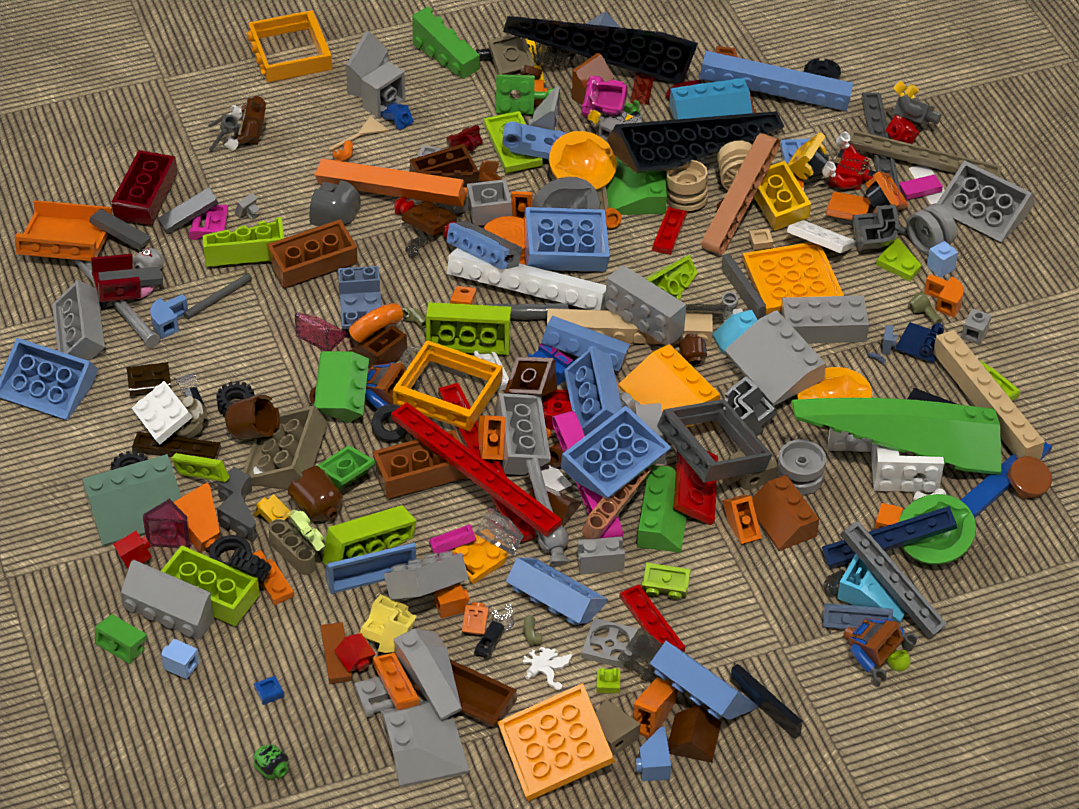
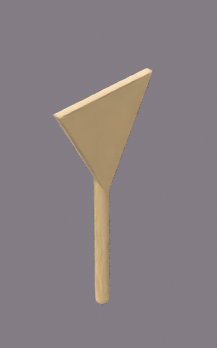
[329,116,389,151]

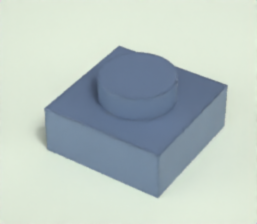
[882,325,897,355]

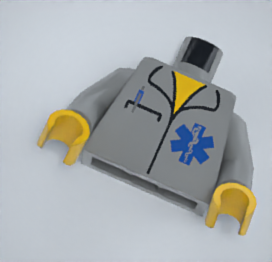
[587,110,642,143]

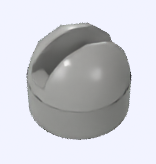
[722,291,738,310]

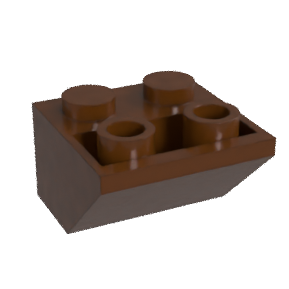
[349,325,408,368]

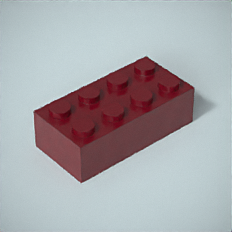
[111,150,178,226]

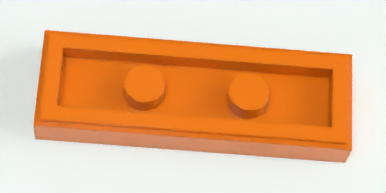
[373,652,419,710]

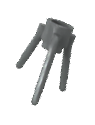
[208,114,241,152]

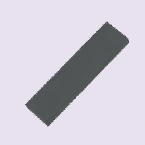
[721,254,766,320]

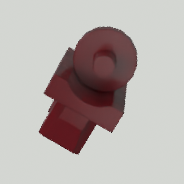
[446,125,483,151]

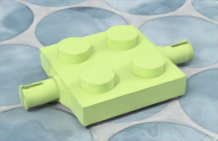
[286,510,325,551]

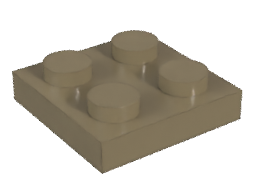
[487,35,535,75]

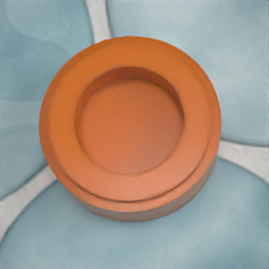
[605,208,622,229]

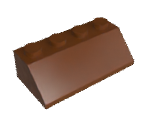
[267,219,357,288]
[372,429,467,499]

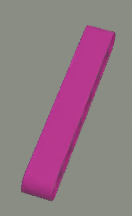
[552,411,623,538]

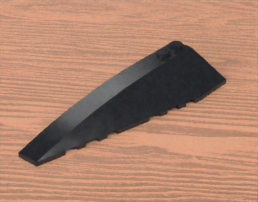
[503,16,698,84]
[607,111,784,173]

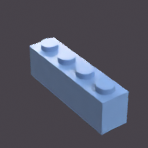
[541,316,630,371]

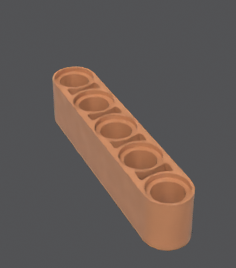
[582,465,652,539]

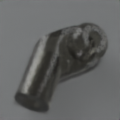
[405,235,428,258]
[823,569,845,597]

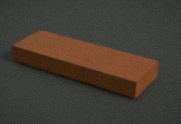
[320,622,352,684]

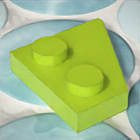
[876,238,921,282]

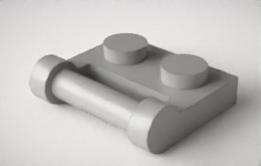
[354,676,395,718]

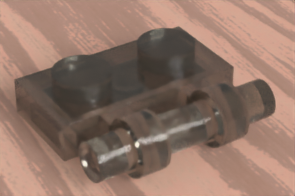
[617,628,663,683]

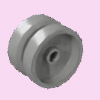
[906,203,957,255]
[777,439,826,495]

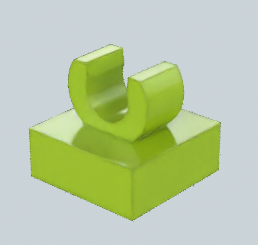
[597,668,620,694]

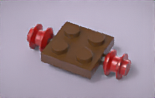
[394,197,457,239]

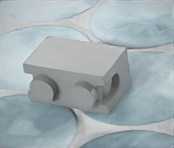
[577,537,625,575]

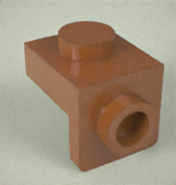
[479,160,503,182]

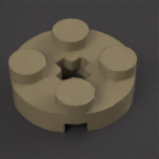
[172,396,207,438]

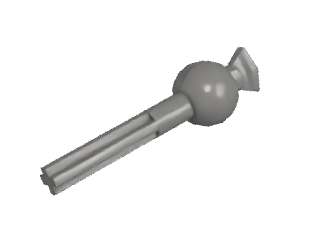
[526,458,570,566]

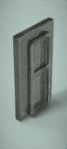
[686,304,733,320]

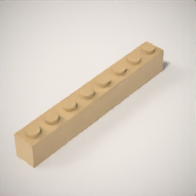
[547,309,713,346]
[933,330,1045,460]

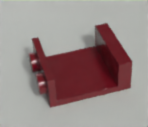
[91,253,141,302]

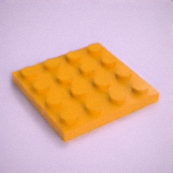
[742,242,844,314]
[498,683,616,801]

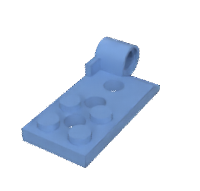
[503,122,566,159]

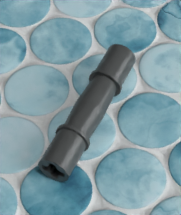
[486,302,568,321]

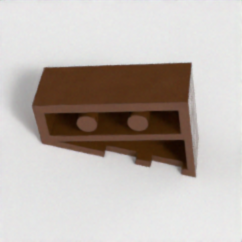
[409,144,479,187]

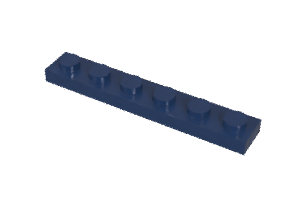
[822,506,957,569]

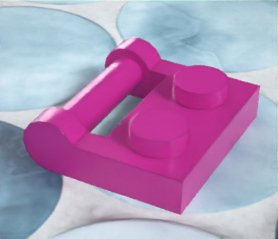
[188,205,229,240]

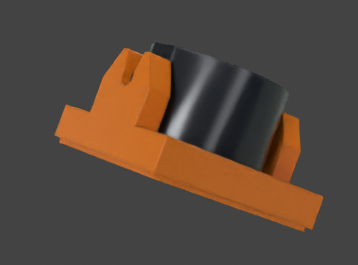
[865,171,909,212]

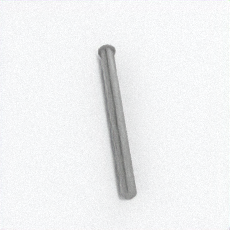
[72,259,160,348]

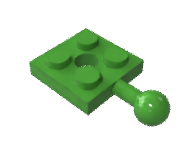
[496,74,561,114]

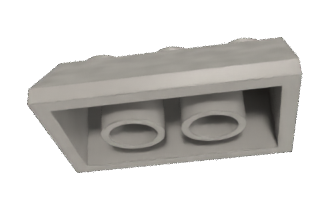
[346,31,390,97]

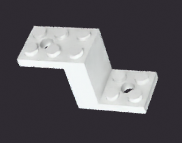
[828,428,944,492]

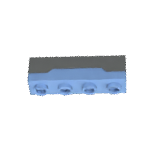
[447,221,522,270]

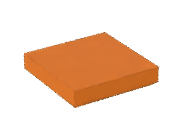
[826,191,871,220]

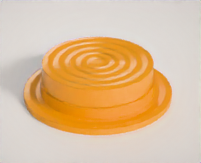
[549,131,617,190]
[797,367,872,399]

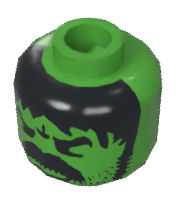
[253,744,289,780]

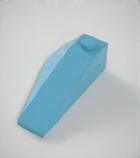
[712,310,758,355]

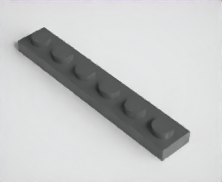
[840,521,947,639]

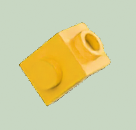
[253,494,290,523]

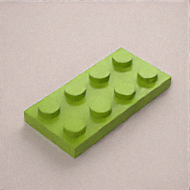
[483,111,543,173]

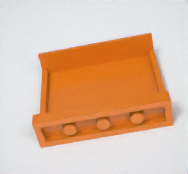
[15,200,113,261]

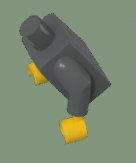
[893,81,941,125]

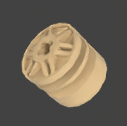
[717,141,752,190]
[666,160,708,211]

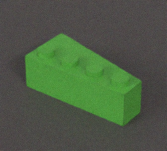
[412,6,480,79]

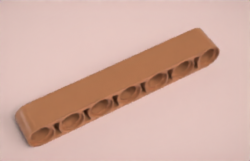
[702,133,780,255]

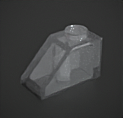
[475,508,524,555]

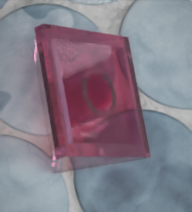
[295,312,348,351]
[143,499,192,549]

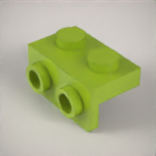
[642,562,691,599]

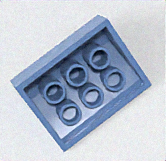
[525,207,610,272]
[0,338,99,421]
[561,405,671,499]
[650,641,758,720]

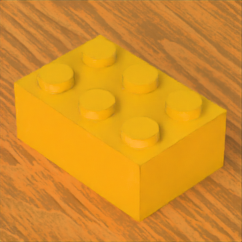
[754,160,811,231]

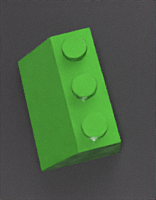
[314,351,369,423]

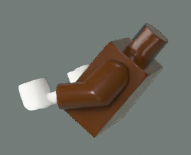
[224,96,266,151]

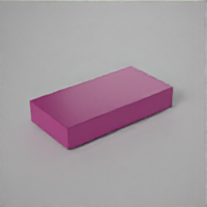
[899,174,943,200]
[429,524,476,554]

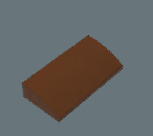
[413,659,517,727]

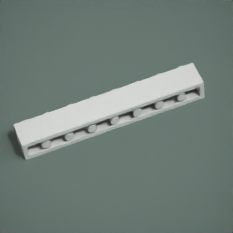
[447,248,606,310]

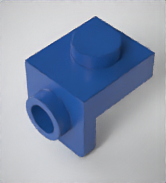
[381,102,414,130]

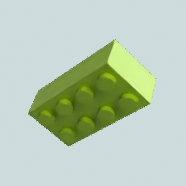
[426,302,511,355]
[161,545,260,627]

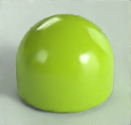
[886,650,911,671]

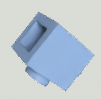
[927,241,958,277]
[161,639,199,679]

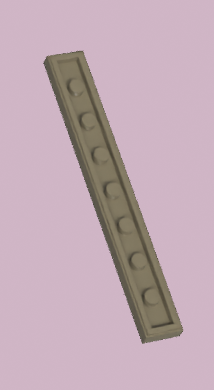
[848,129,1002,177]

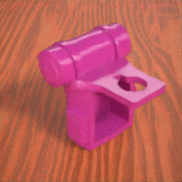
[581,76,628,118]

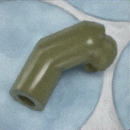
[402,307,426,329]
[523,615,542,646]

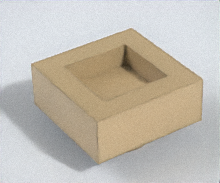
[749,228,773,250]

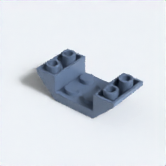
[338,266,382,329]

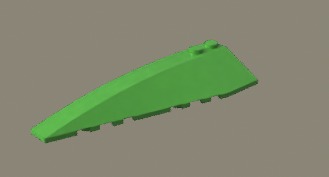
[791,398,1001,475]

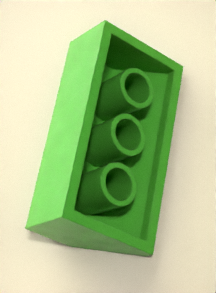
[637,465,687,553]

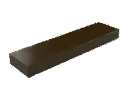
[132,432,221,460]

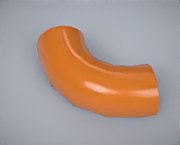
[349,303,403,343]

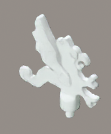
[523,647,572,690]

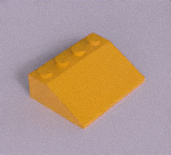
[618,344,720,428]

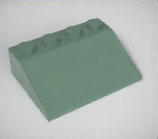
[82,454,181,547]

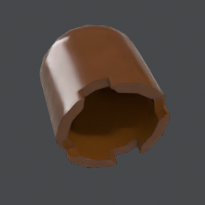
[225,395,280,440]
[288,466,343,522]

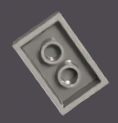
[384,550,468,600]

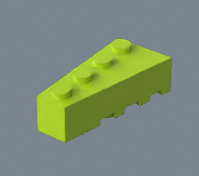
[203,217,284,267]
[322,505,417,566]

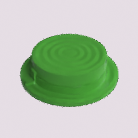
[899,494,976,565]

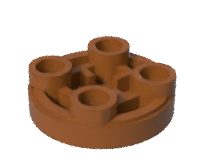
[1007,456,1052,499]

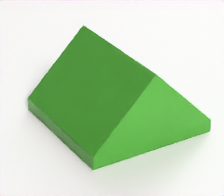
[317,445,376,491]

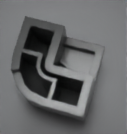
[309,180,361,226]
[852,205,899,251]
[723,376,778,435]

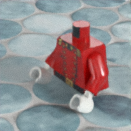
[823,132,877,190]

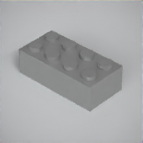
[605,265,686,345]
[781,295,869,344]

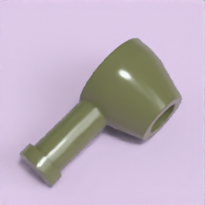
[908,291,942,325]

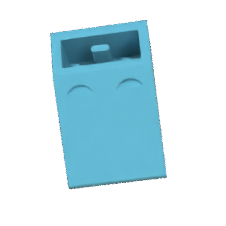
[837,554,906,624]

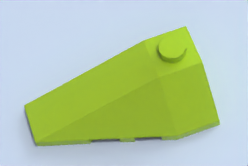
[645,254,698,300]

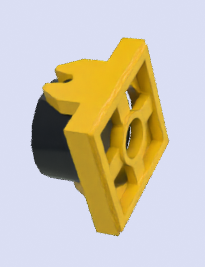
[787,132,829,180]

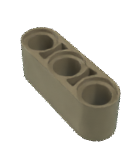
[268,519,316,575]

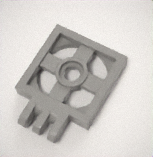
[581,618,650,669]

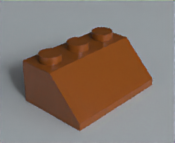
[752,475,819,551]

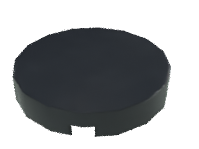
[804,58,841,80]

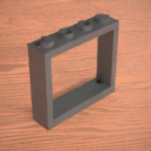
[657,399,772,483]

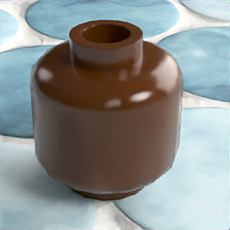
[679,333,707,366]

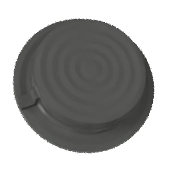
[532,177,600,209]

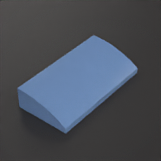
[325,543,416,594]

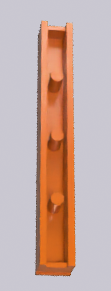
[314,158,468,207]

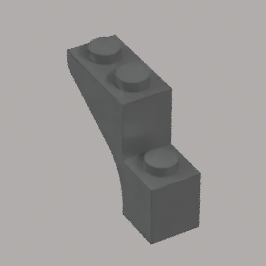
[217,467,257,542]

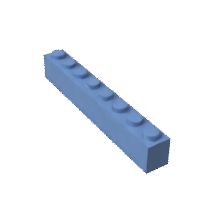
[699,51,853,111]

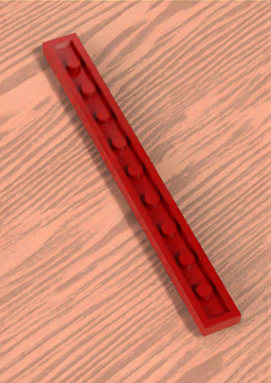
[438,383,536,544]
[391,402,562,537]

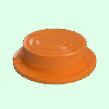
[483,216,526,265]

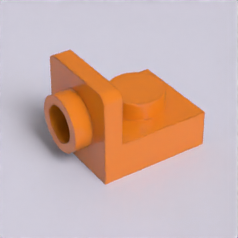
[462,602,489,636]

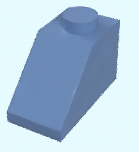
[635,727,671,782]

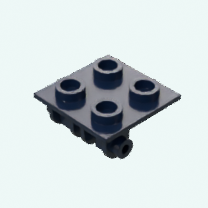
[895,322,944,363]

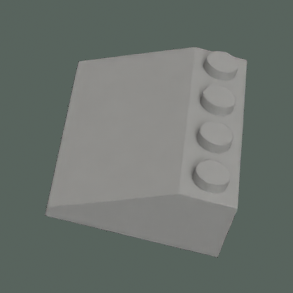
[937,160,1035,243]
[725,310,826,406]

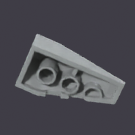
[394,629,462,721]

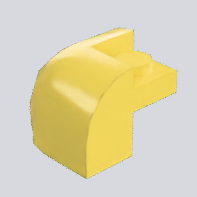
[360,594,416,653]

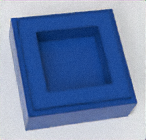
[254,676,284,705]

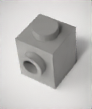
[961,309,992,345]

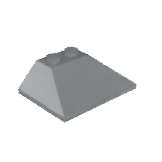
[380,700,469,788]

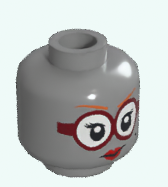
[133,247,163,269]

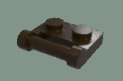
[126,362,172,397]

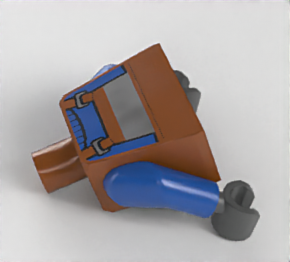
[365,362,422,424]
[844,618,917,687]

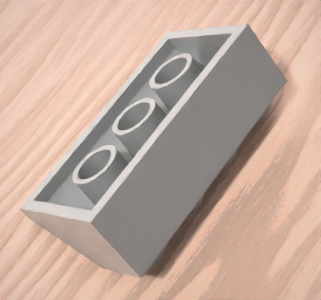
[52,280,105,360]
[494,393,551,475]
[121,560,214,640]

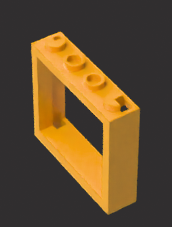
[246,10,332,83]
[393,340,503,431]

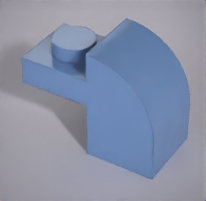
[150,294,188,339]

